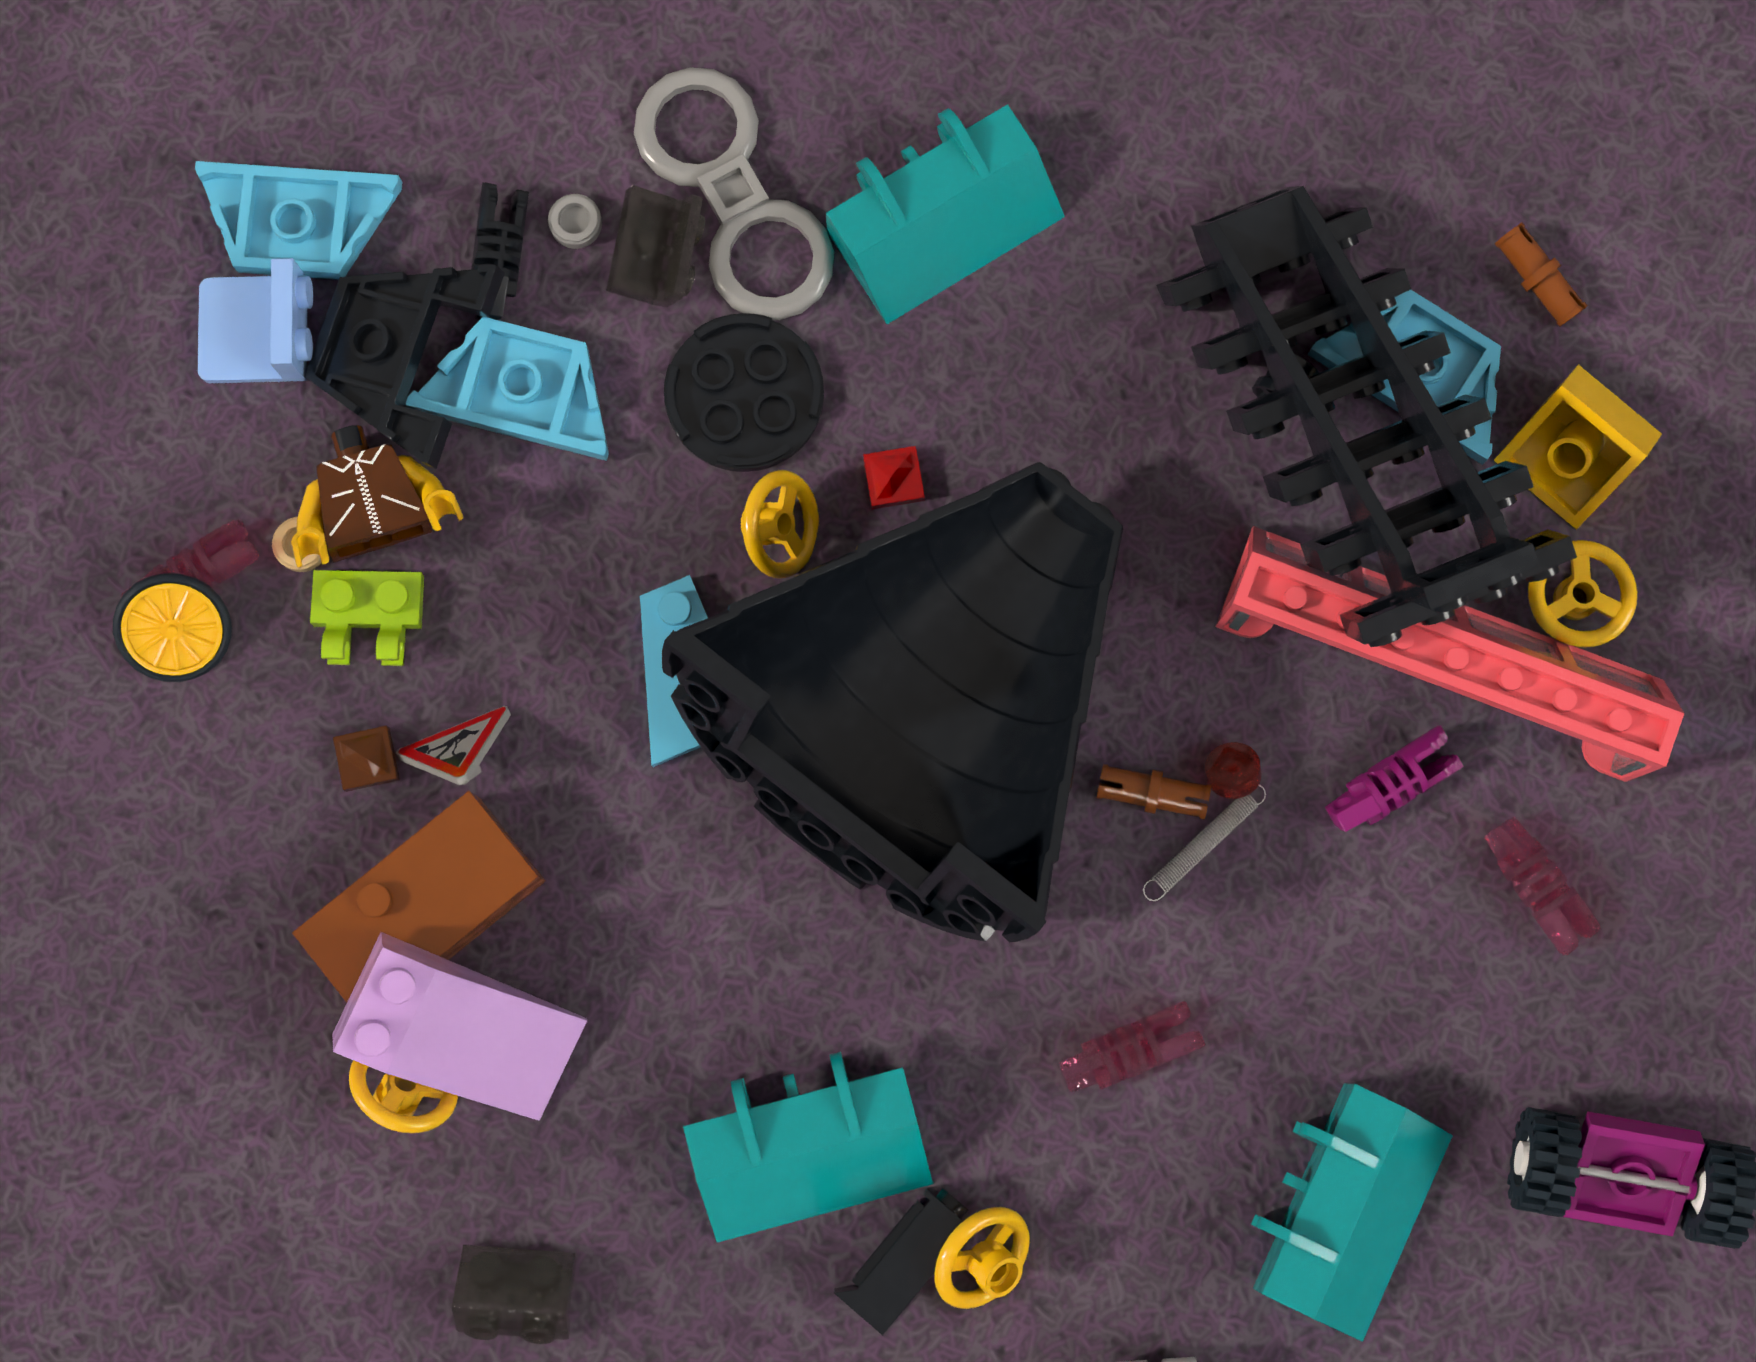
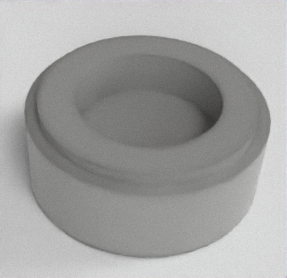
[548,194,602,249]

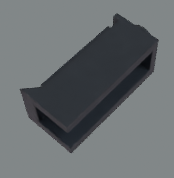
[833,1188,968,1336]

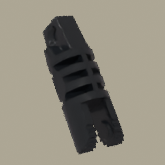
[471,182,529,320]

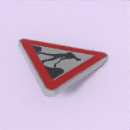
[396,706,511,785]

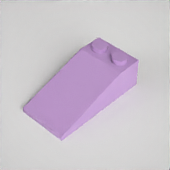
[332,932,587,1121]

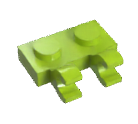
[310,570,424,666]

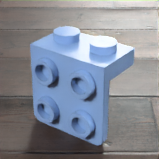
[198,258,313,383]

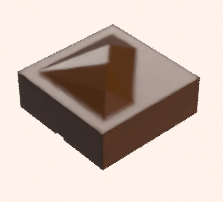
[333,725,400,792]

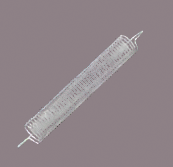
[1143,784,1266,901]

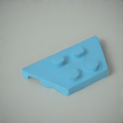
[195,161,403,280]
[1308,290,1501,465]
[405,317,609,461]

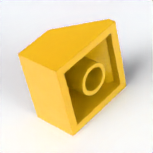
[1494,364,1662,530]

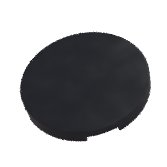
[664,313,824,472]

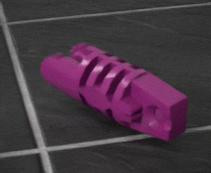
[1325,725,1464,832]

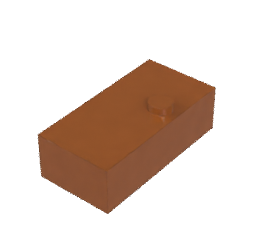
[292,791,546,1003]

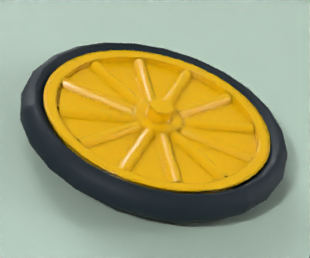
[113,573,232,682]

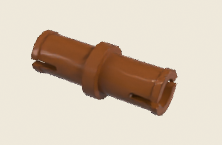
[1494,222,1588,327]
[1096,764,1211,820]

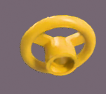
[741,470,819,579]
[1528,540,1637,647]
[349,1060,458,1133]
[934,1207,1030,1309]

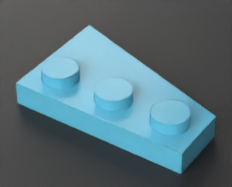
[640,575,708,767]

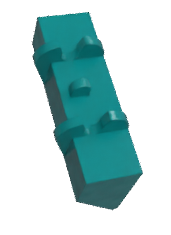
[826,104,1065,324]
[683,1052,933,1243]
[1251,1083,1453,1342]

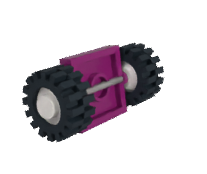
[1507,1107,1756,1249]

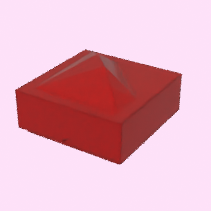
[863,446,925,510]

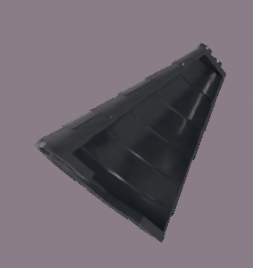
[662,462,1123,943]

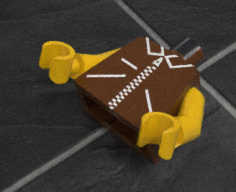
[291,425,463,567]

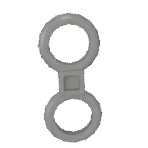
[634,67,835,321]

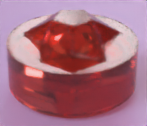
[1205,742,1262,799]

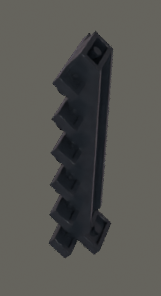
[1156,186,1577,647]

